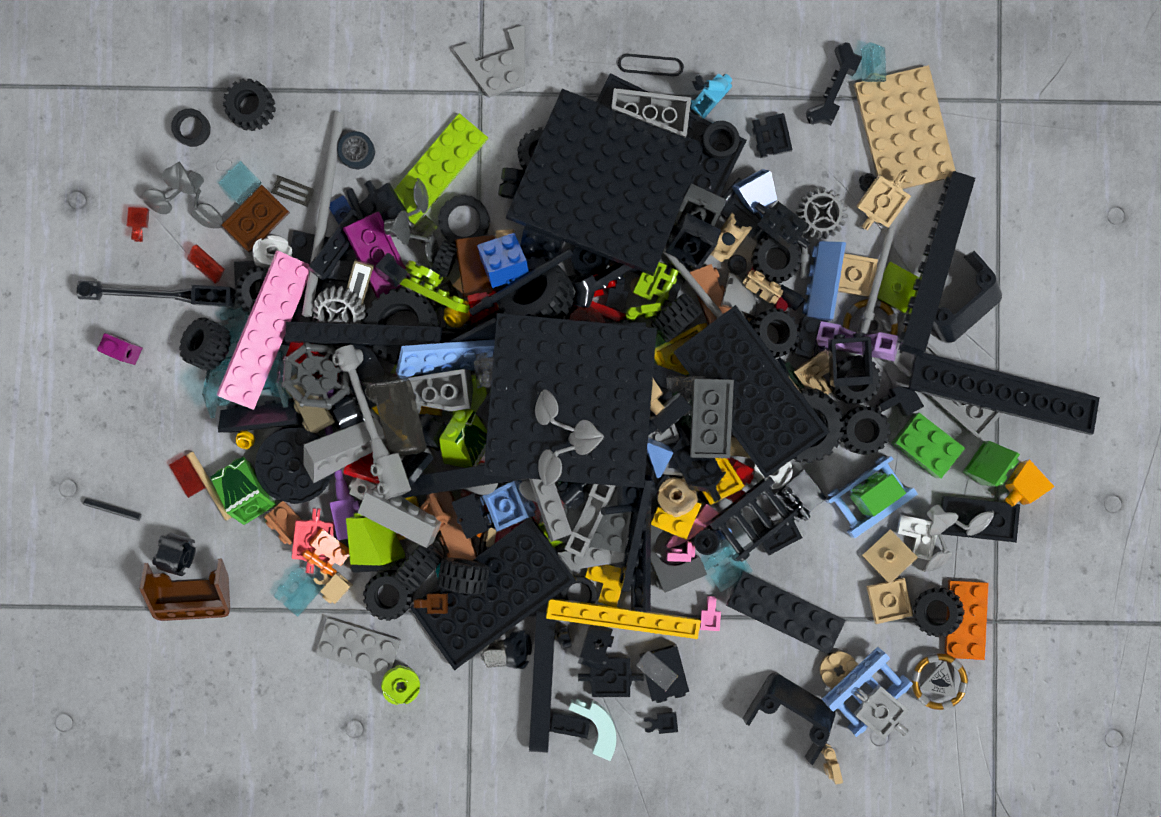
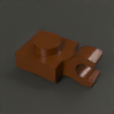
[414,593,448,614]

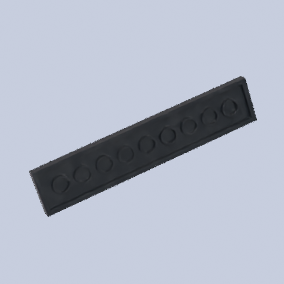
[908,353,1100,435]

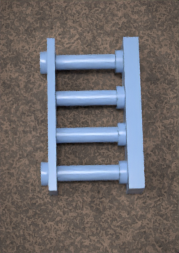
[825,455,918,538]
[822,647,913,737]

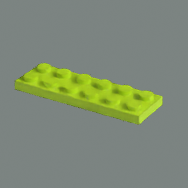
[394,113,489,225]

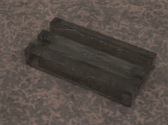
[271,175,314,207]

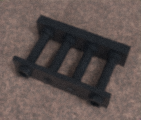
[706,477,798,562]

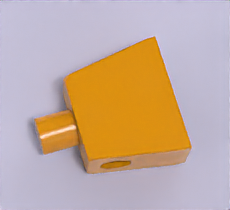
[1005,459,1055,506]

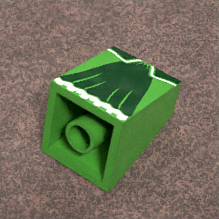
[210,457,276,525]

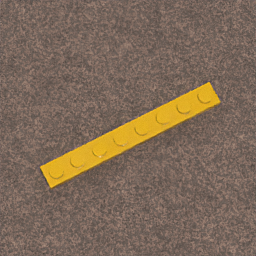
[546,598,701,639]

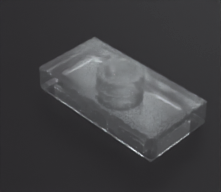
[636,650,678,691]

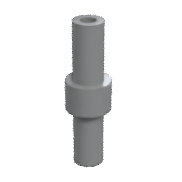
[800,239,810,278]

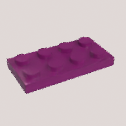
[343,211,410,298]

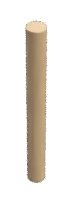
[186,452,232,521]

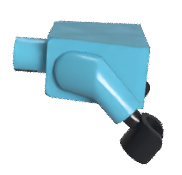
[690,74,732,119]

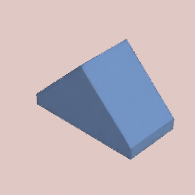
[647,437,673,478]

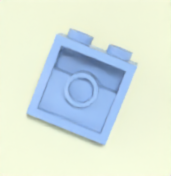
[483,480,536,531]

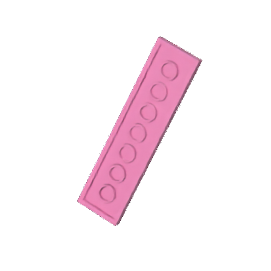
[216,251,309,410]

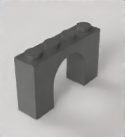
[651,511,707,593]

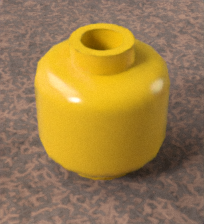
[443,301,470,328]

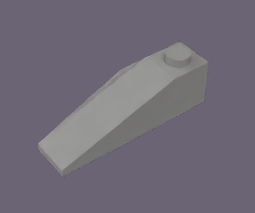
[389,369,473,411]

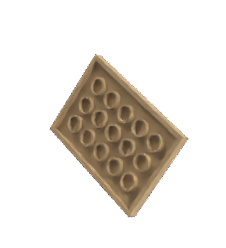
[854,65,956,189]

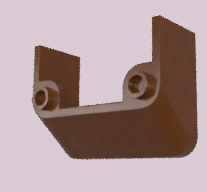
[139,558,230,621]

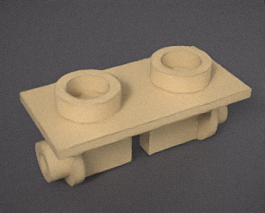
[743,270,783,304]

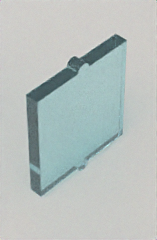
[219,161,262,205]

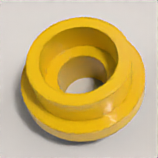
[236,431,255,449]

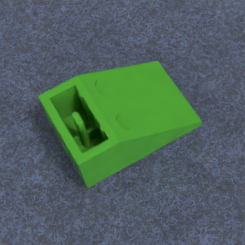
[962,441,1020,487]

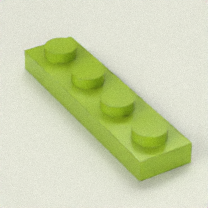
[400,276,470,313]

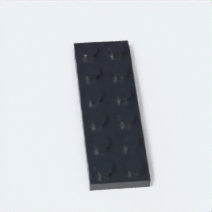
[726,570,846,655]

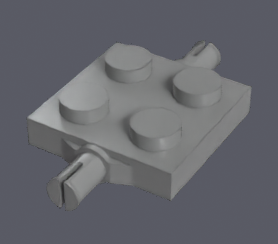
[853,684,909,740]

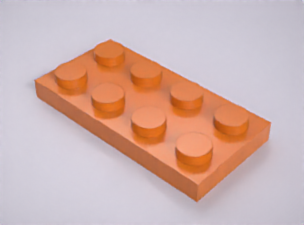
[945,580,989,660]

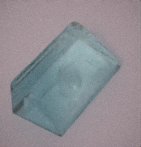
[861,42,886,82]

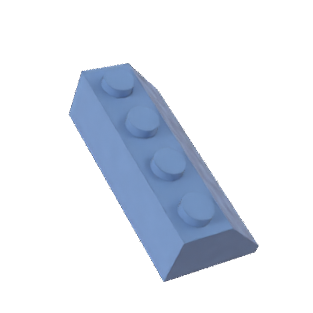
[802,241,846,322]

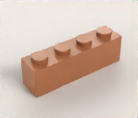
[690,264,730,325]
[425,491,478,560]

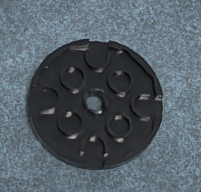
[255,427,333,504]

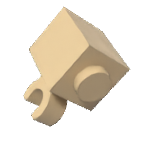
[313,571,353,604]

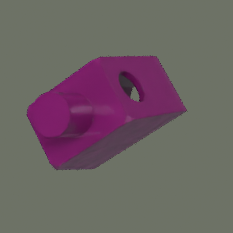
[97,333,143,365]

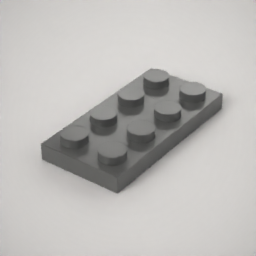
[690,378,734,458]

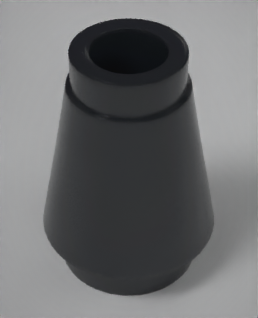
[780,284,805,311]

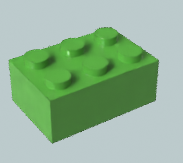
[891,412,965,479]
[849,472,907,517]

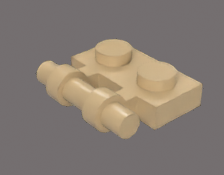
[821,743,843,785]

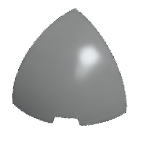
[720,272,757,318]

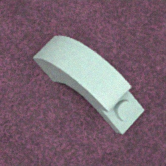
[569,699,616,761]

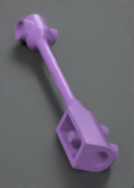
[324,389,360,540]

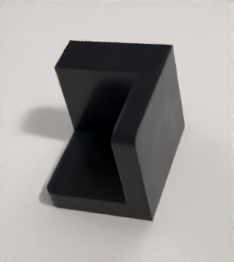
[375,253,408,287]

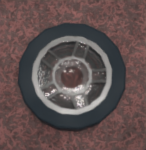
[337,131,375,170]

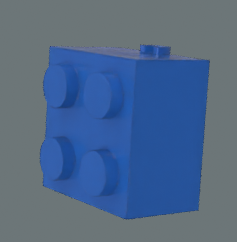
[477,233,529,288]

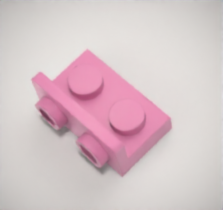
[665,540,695,562]

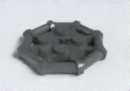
[281,342,351,410]

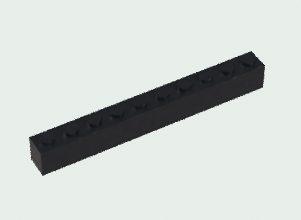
[897,171,976,357]

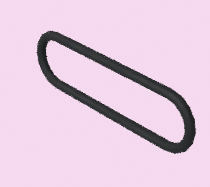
[618,54,684,77]

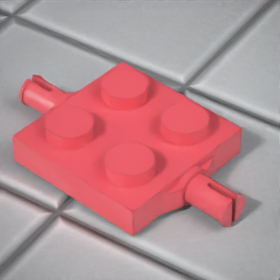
[291,508,335,573]

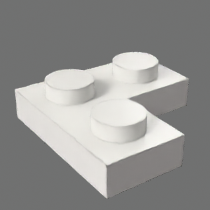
[896,514,937,560]

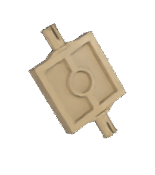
[856,172,911,231]

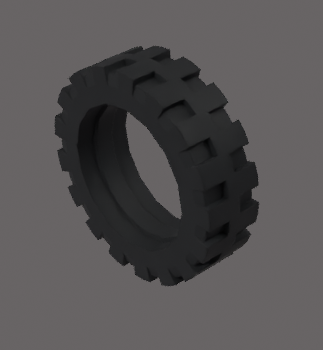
[438,195,490,244]

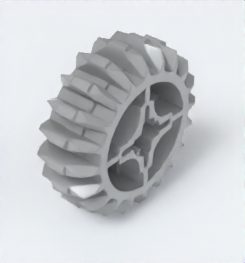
[795,188,848,240]
[312,286,365,324]

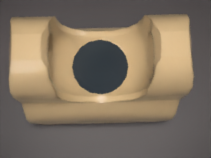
[710,213,752,262]

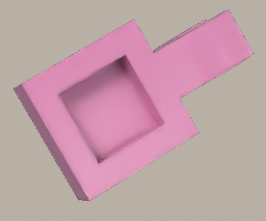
[700,596,721,631]

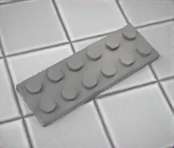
[892,342,1002,439]

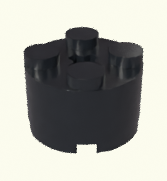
[330,394,365,430]
[411,413,449,451]
[152,533,196,576]

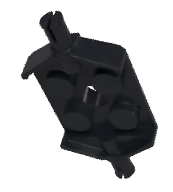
[672,423,726,502]

